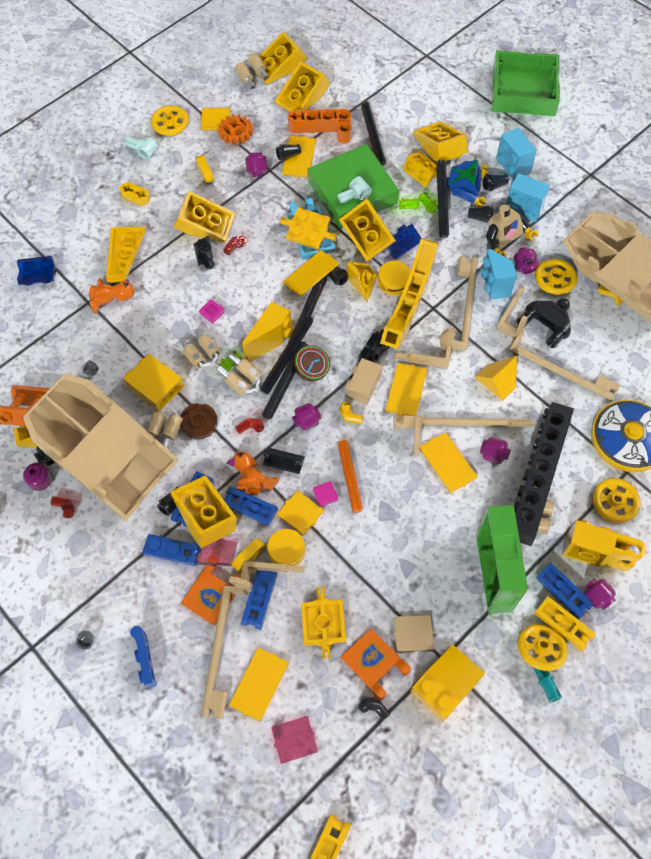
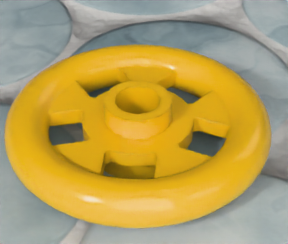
[151,105,189,136]
[535,259,578,295]
[592,478,641,523]
[517,624,568,671]

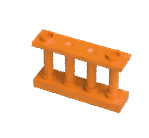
[0,385,50,426]

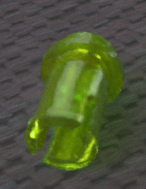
[418,192,438,213]
[399,197,420,211]
[218,351,242,372]

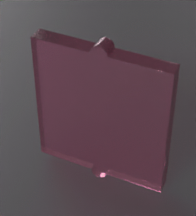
[197,538,238,567]
[271,716,318,764]

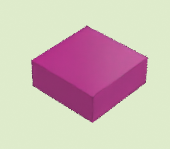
[199,299,225,324]
[313,481,338,507]

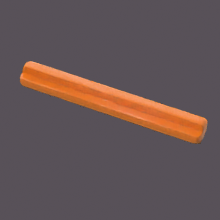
[338,440,363,513]

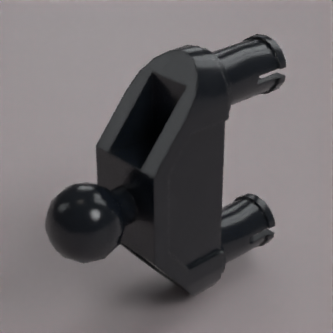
[516,298,571,349]

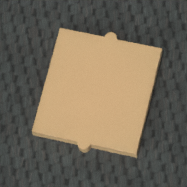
[393,615,434,652]

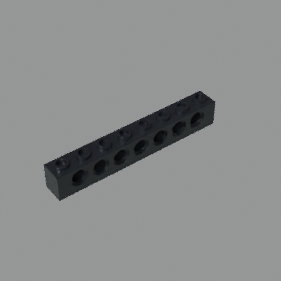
[514,402,574,547]

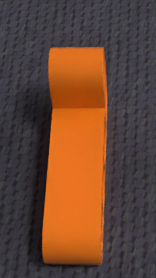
[288,109,352,144]

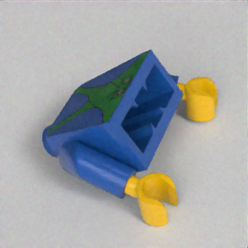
[447,160,489,208]

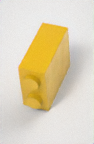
[123,354,184,412]

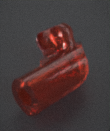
[50,496,75,518]

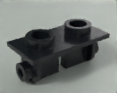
[193,236,215,270]
[358,329,386,363]
[262,447,305,474]

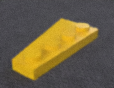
[106,227,146,282]

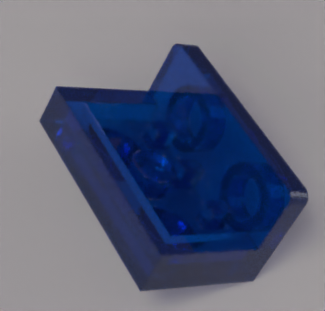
[17,256,56,286]

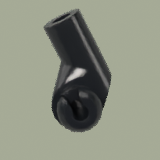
[358,697,391,721]

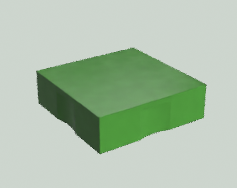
[491,50,560,116]
[307,144,399,229]
[476,505,528,614]

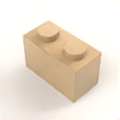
[345,358,382,405]

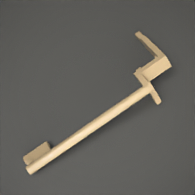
[394,256,478,369]
[496,286,620,401]
[393,415,535,454]
[200,561,305,719]

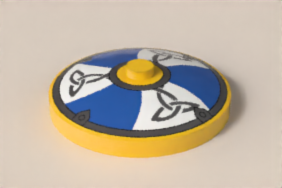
[591,400,651,472]

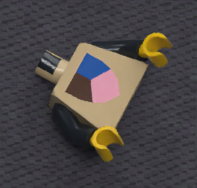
[486,205,539,257]

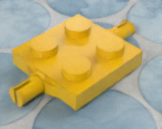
[280,207,337,250]
[301,586,346,659]

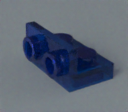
[387,223,421,260]

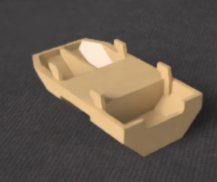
[563,211,651,323]
[23,373,179,521]

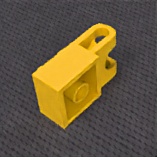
[562,520,646,571]

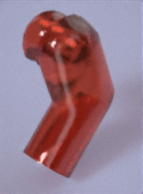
[223,236,247,255]
[235,418,265,434]

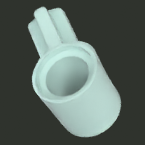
[125,137,158,160]
[337,176,372,203]

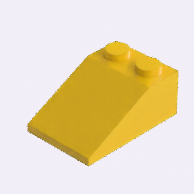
[250,31,308,84]
[274,61,331,112]
[413,121,468,162]
[173,191,236,242]
[339,199,396,262]
[242,301,293,362]
[171,475,237,549]
[410,644,485,722]

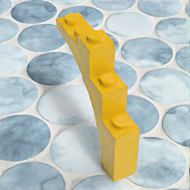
[380,238,439,349]

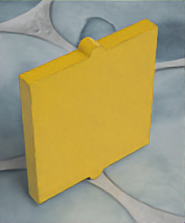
[200,108,230,130]
[277,490,324,536]

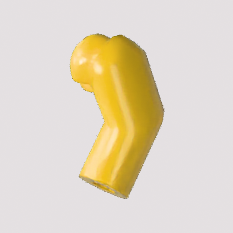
[339,402,363,425]

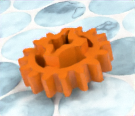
[218,114,253,146]

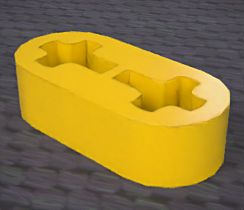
[195,155,214,184]
[120,182,150,206]
[231,538,266,573]

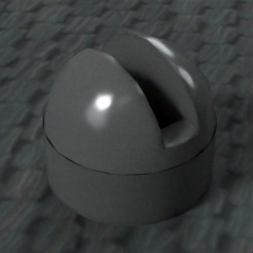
[82,360,99,376]
[76,630,94,650]

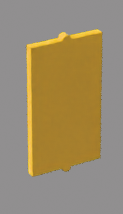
[282,136,316,178]
[283,250,339,297]
[385,363,427,415]
[419,432,478,494]
[229,648,289,722]

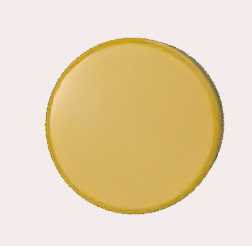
[378,260,410,295]
[267,529,305,566]

